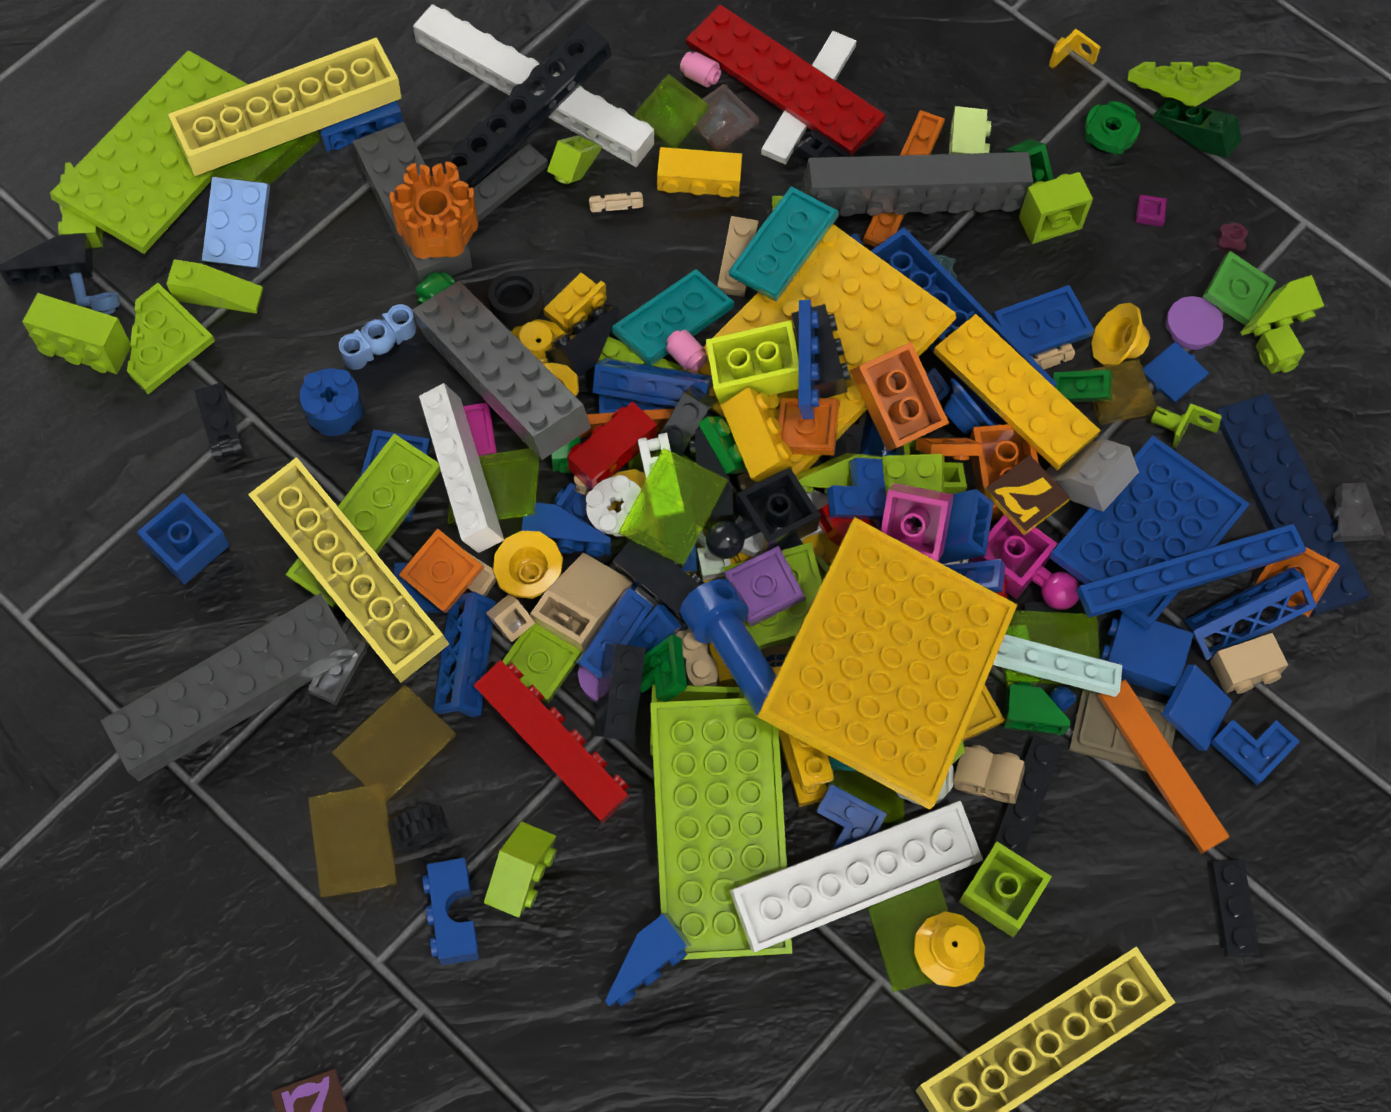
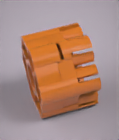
[389,162,478,259]

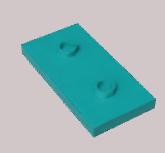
[728,186,839,302]
[612,269,734,366]

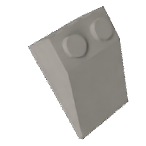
[1046,439,1139,512]

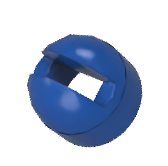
[1049,686,1077,712]

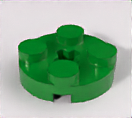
[1084,101,1140,155]

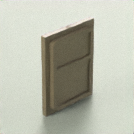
[1069,688,1176,772]

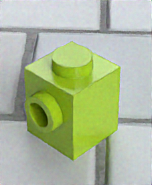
[1255,324,1305,374]

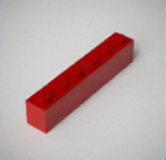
[473,660,631,823]

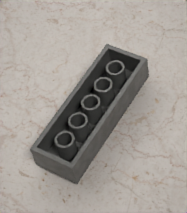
[353,122,472,284]

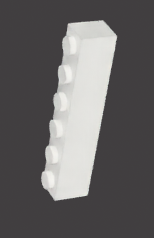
[419,383,504,553]

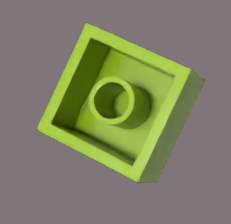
[1019,172,1093,244]
[959,842,1052,937]

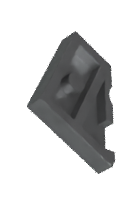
[1333,483,1385,542]

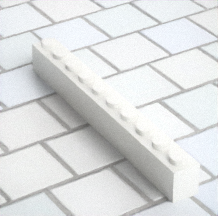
[413,4,654,167]

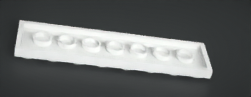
[729,801,983,952]

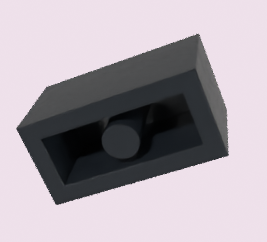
[661,385,717,457]

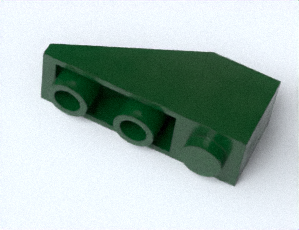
[1153,99,1242,158]

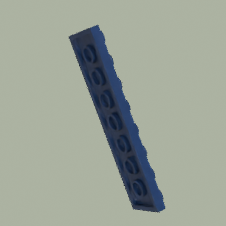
[1215,393,1369,617]

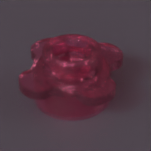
[1218,223,1248,251]

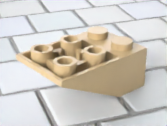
[530,552,633,652]

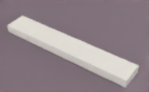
[761,31,856,165]

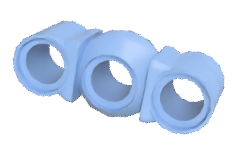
[339,304,416,370]

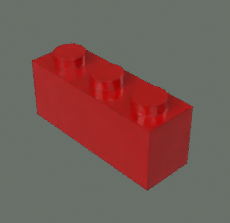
[567,402,657,491]

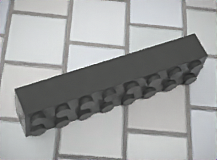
[801,152,1033,216]
[412,281,591,460]
[100,593,356,781]

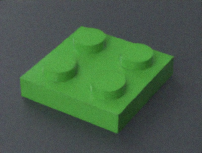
[1203,251,1276,326]

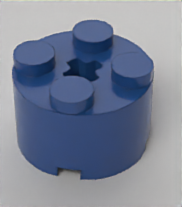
[300,368,363,436]

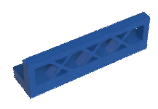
[592,358,713,407]
[1184,567,1317,660]
[433,591,496,717]

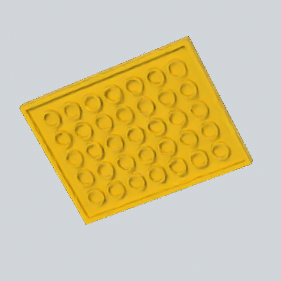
[680,224,956,476]
[757,517,1017,810]

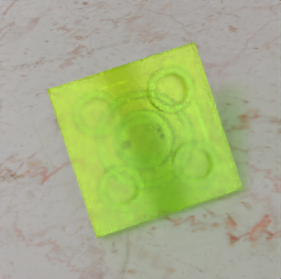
[633,74,710,148]

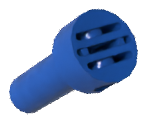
[680,579,776,715]

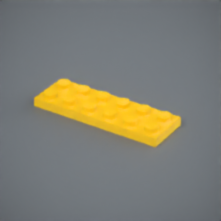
[933,314,1101,471]

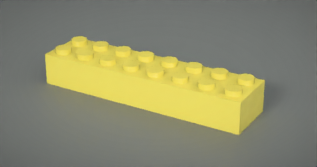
[168,37,402,176]
[248,457,449,683]
[916,946,1175,1112]

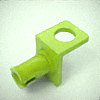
[1151,404,1222,448]

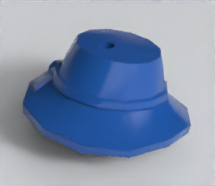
[943,377,999,434]

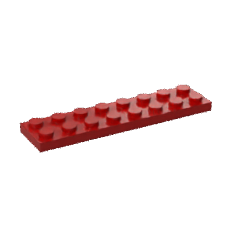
[686,5,885,155]

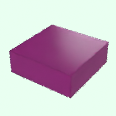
[1135,194,1167,227]

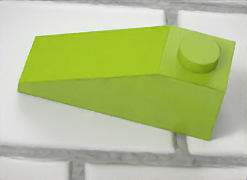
[166,259,263,314]

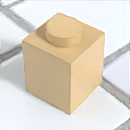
[486,594,535,642]

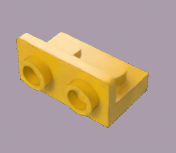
[543,273,607,334]

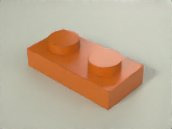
[916,438,983,460]

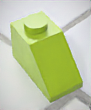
[547,135,602,184]

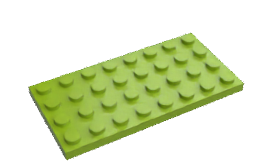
[50,50,248,254]
[650,698,792,960]

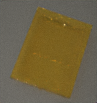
[332,685,456,804]
[308,783,397,898]

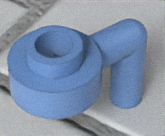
[70,272,121,314]

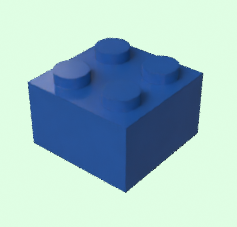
[137,493,230,585]

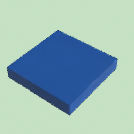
[1161,665,1232,751]

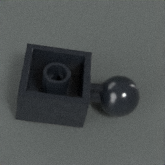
[706,467,821,559]

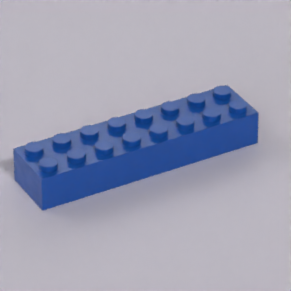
[871,227,1057,425]

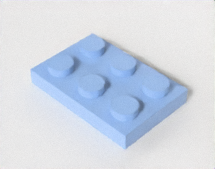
[202,177,270,269]

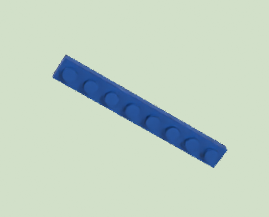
[1076,524,1306,618]

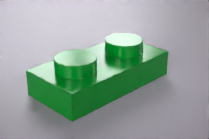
[1053,369,1113,402]

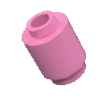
[680,52,721,88]
[666,330,708,373]

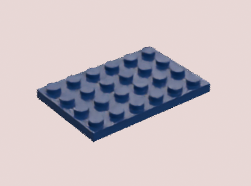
[1049,435,1250,630]

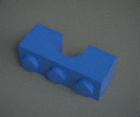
[422,858,480,966]

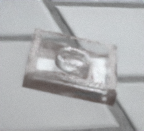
[683,84,759,152]

